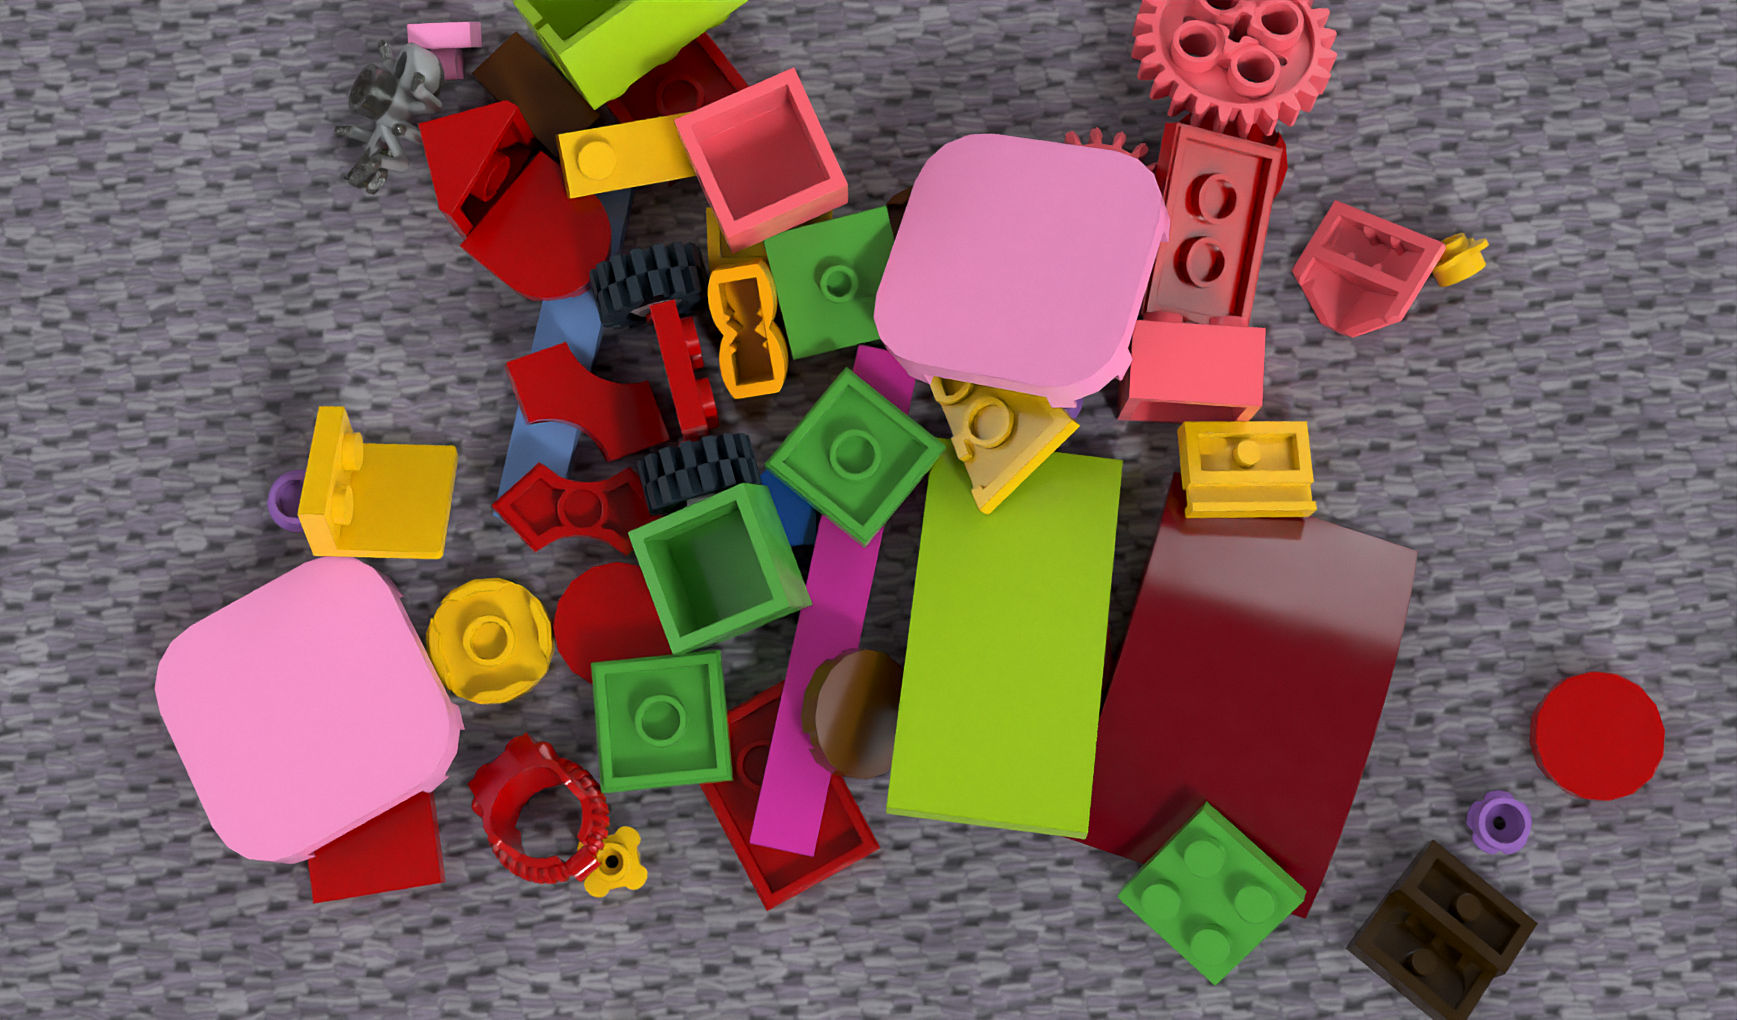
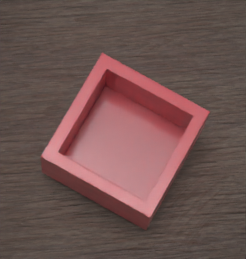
[674,67,848,254]
[1117,312,1266,424]

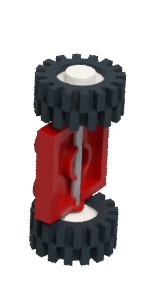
[589,242,762,516]

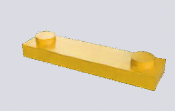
[555,111,696,198]

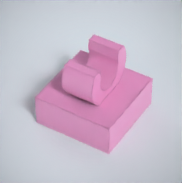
[407,22,482,80]

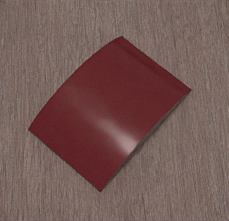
[1062,472,1418,919]

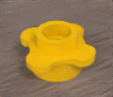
[1432,233,1489,287]
[577,826,648,898]

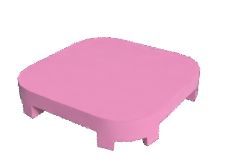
[874,134,1170,408]
[154,556,465,864]

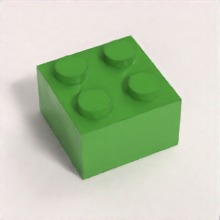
[628,483,813,654]

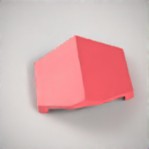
[1292,200,1446,338]

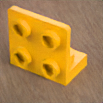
[297,406,458,559]

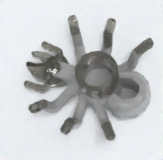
[334,39,444,195]

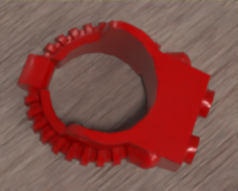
[467,733,610,884]

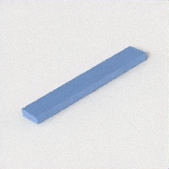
[493,187,636,519]

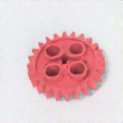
[1131,0,1337,139]

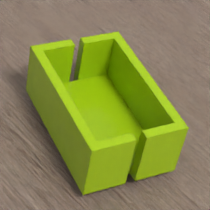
[513,0,748,110]

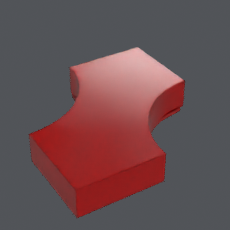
[504,342,670,463]
[491,462,665,557]

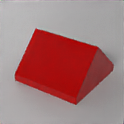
[418,100,539,240]

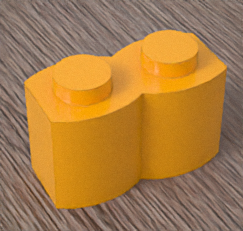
[708,258,789,399]

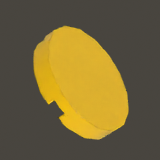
[426,578,555,705]

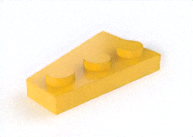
[929,376,1080,515]

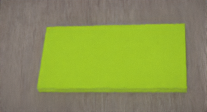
[886,437,1123,839]

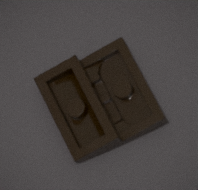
[1345,840,1538,1020]

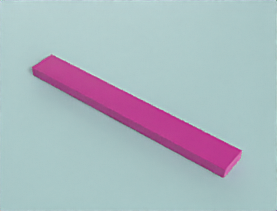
[749,344,916,857]

